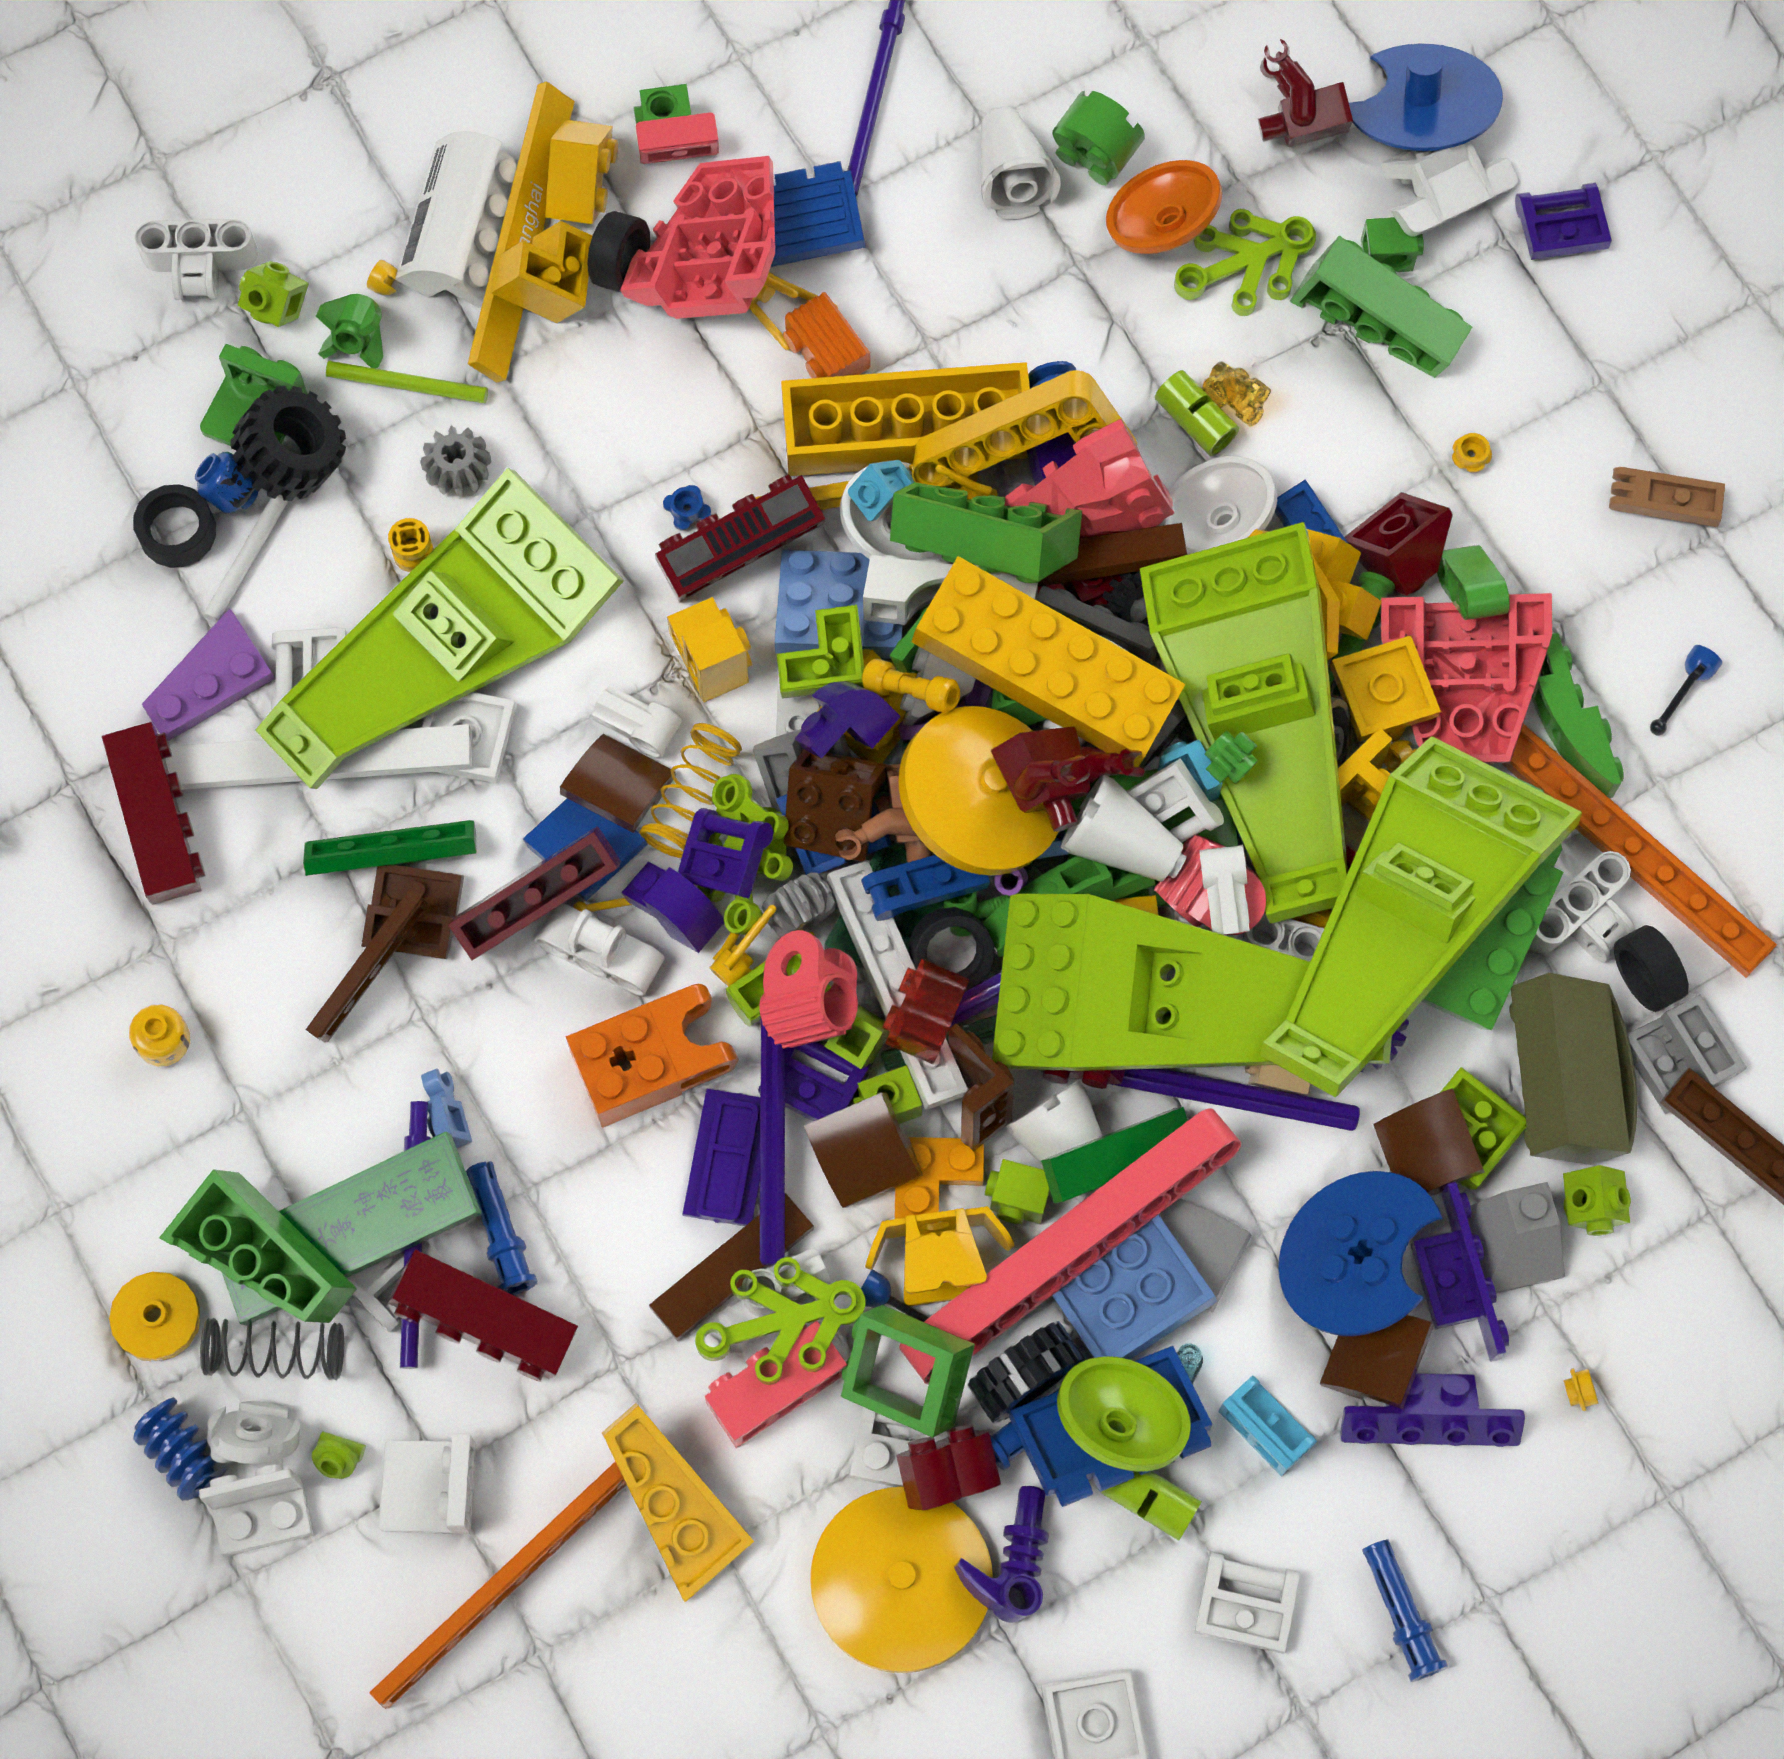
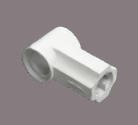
[591,685,682,759]
[1199,845,1250,935]
[741,1247,831,1317]

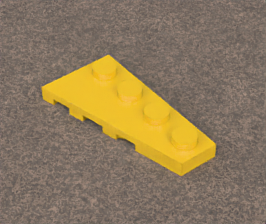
[602,1403,754,1602]

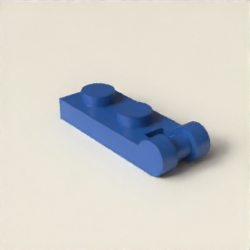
[861,855,990,921]

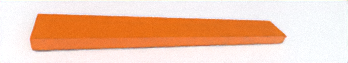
[1501,723,1777,978]
[369,1462,626,1709]

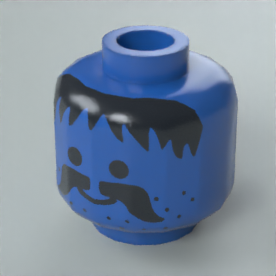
[195,452,258,514]

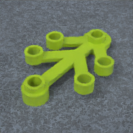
[1174,209,1316,316]
[697,774,793,936]
[695,1257,865,1385]

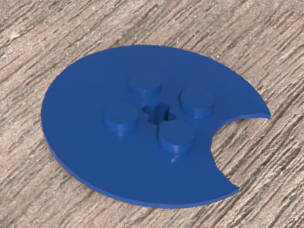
[1349,43,1503,151]
[1278,1171,1443,1336]

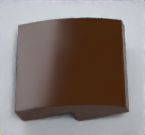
[560,734,676,833]
[361,865,464,959]
[1373,1088,1485,1196]
[804,1093,923,1208]
[1320,1315,1434,1410]

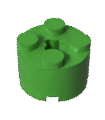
[1052,90,1145,186]

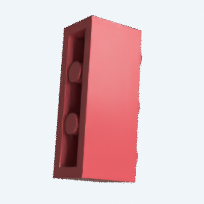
[705,1321,847,1448]

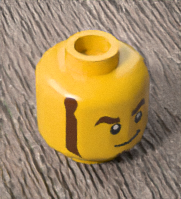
[129,1004,190,1067]

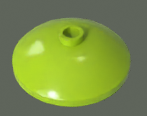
[1057,1356,1191,1472]

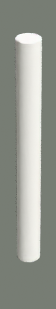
[203,495,288,623]

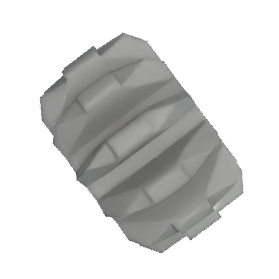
[420,425,492,498]
[761,873,837,937]

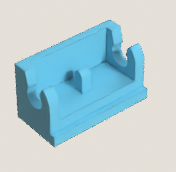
[1218,1375,1317,1477]

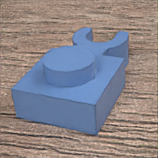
[421,1069,472,1148]

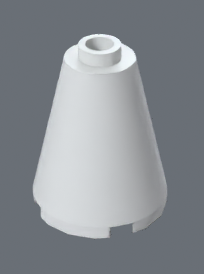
[981,107,1061,219]
[1060,775,1187,882]
[1007,1080,1102,1203]

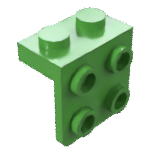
[200,344,307,446]

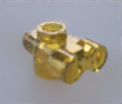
[1202,361,1271,427]

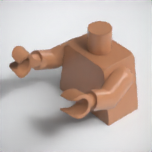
[835,763,932,863]

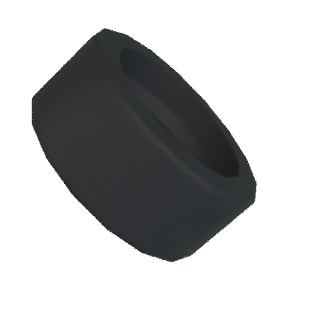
[587,211,651,293]
[133,484,216,568]
[909,907,995,994]
[1614,925,1689,1012]

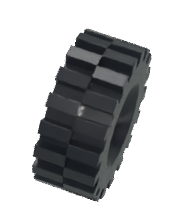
[967,1321,1086,1424]

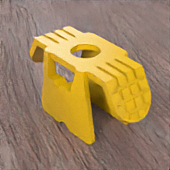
[865,1206,1015,1306]

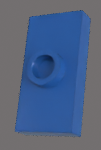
[1275,479,1348,543]

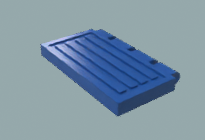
[771,161,866,267]
[1009,1346,1212,1507]

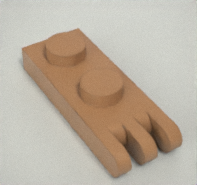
[1609,467,1725,527]

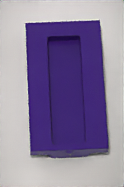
[682,1088,760,1226]

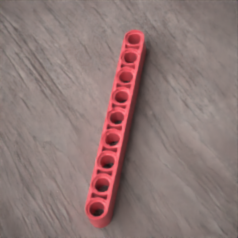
[899,1108,1241,1384]

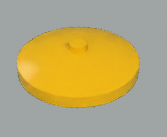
[898,706,1059,875]
[810,1487,993,1673]

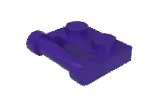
[1515,183,1612,260]
[678,808,773,899]
[758,1041,872,1121]

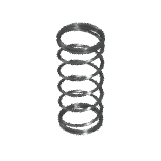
[200,1318,344,1381]

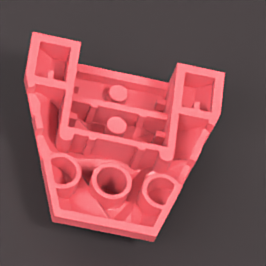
[620,156,775,319]
[1005,419,1175,539]
[1381,593,1552,764]

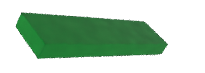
[303,820,477,876]
[1041,1107,1188,1203]

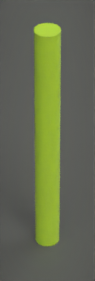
[326,361,488,404]

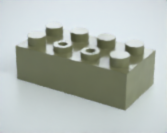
[1509,973,1637,1165]

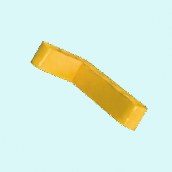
[912,370,1137,487]

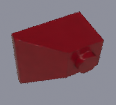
[1344,492,1453,596]

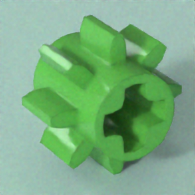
[1204,731,1258,784]

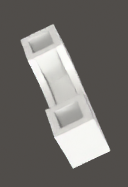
[863,555,1038,625]

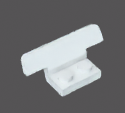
[1381,141,1518,237]

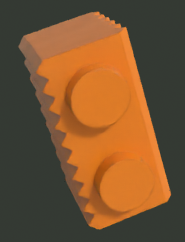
[783,292,870,378]

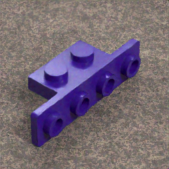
[1411,1182,1509,1362]
[1340,1373,1525,1447]

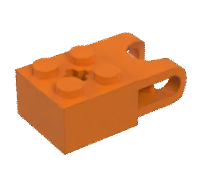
[565,983,739,1128]

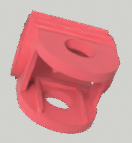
[1154,834,1266,935]
[759,930,858,1049]

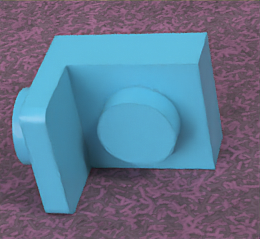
[848,460,914,521]
[1158,740,1223,802]

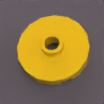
[109,1271,200,1361]

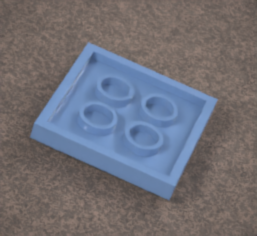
[775,550,902,659]
[1052,1214,1218,1360]

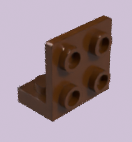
[783,749,887,862]
[949,1024,1014,1151]

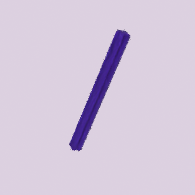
[760,1019,785,1266]
[1110,1068,1360,1131]

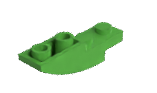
[1532,633,1624,798]
[983,856,1156,957]

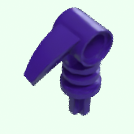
[954,1486,1049,1623]

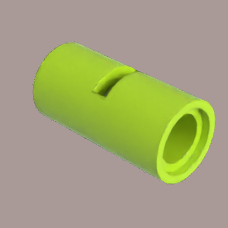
[1155,370,1240,456]
[1101,1471,1202,1541]

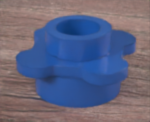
[663,485,711,531]

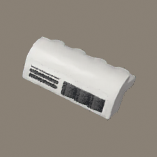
[395,131,518,308]

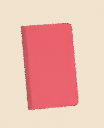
[636,112,719,164]

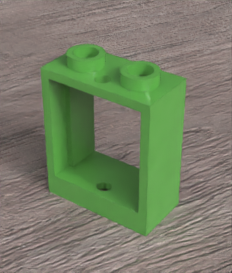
[841,1305,975,1438]

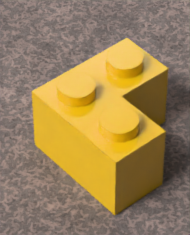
[545,120,618,224]
[491,221,592,323]
[1307,529,1382,640]
[667,597,752,703]

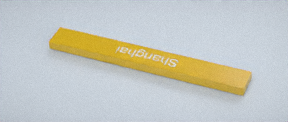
[467,81,575,383]

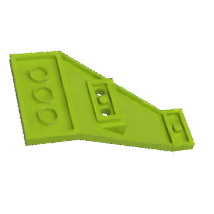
[1140,522,1348,924]
[1260,736,1582,1098]

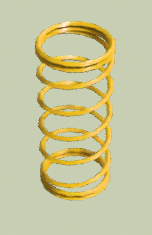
[639,723,742,858]

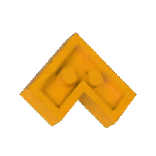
[895,1137,984,1224]

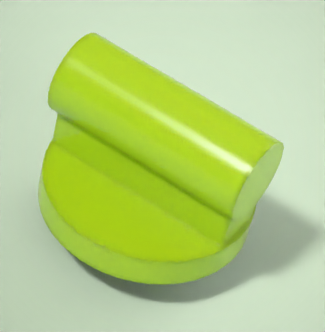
[312,1431,366,1479]

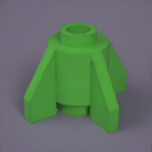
[316,294,384,369]

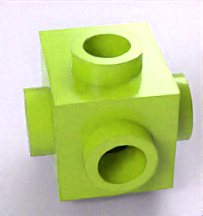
[237,261,309,327]
[1563,1165,1631,1236]

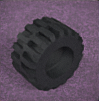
[231,386,346,501]

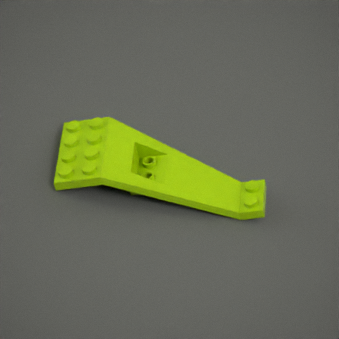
[255,468,624,789]
[992,894,1392,1071]

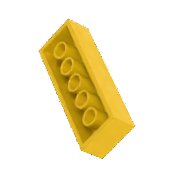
[781,362,1030,476]
[911,556,1185,767]

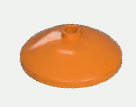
[1106,160,1222,254]

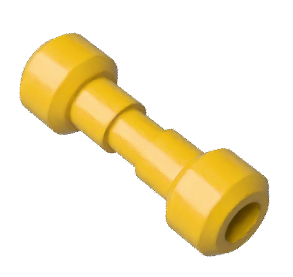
[862,659,960,713]

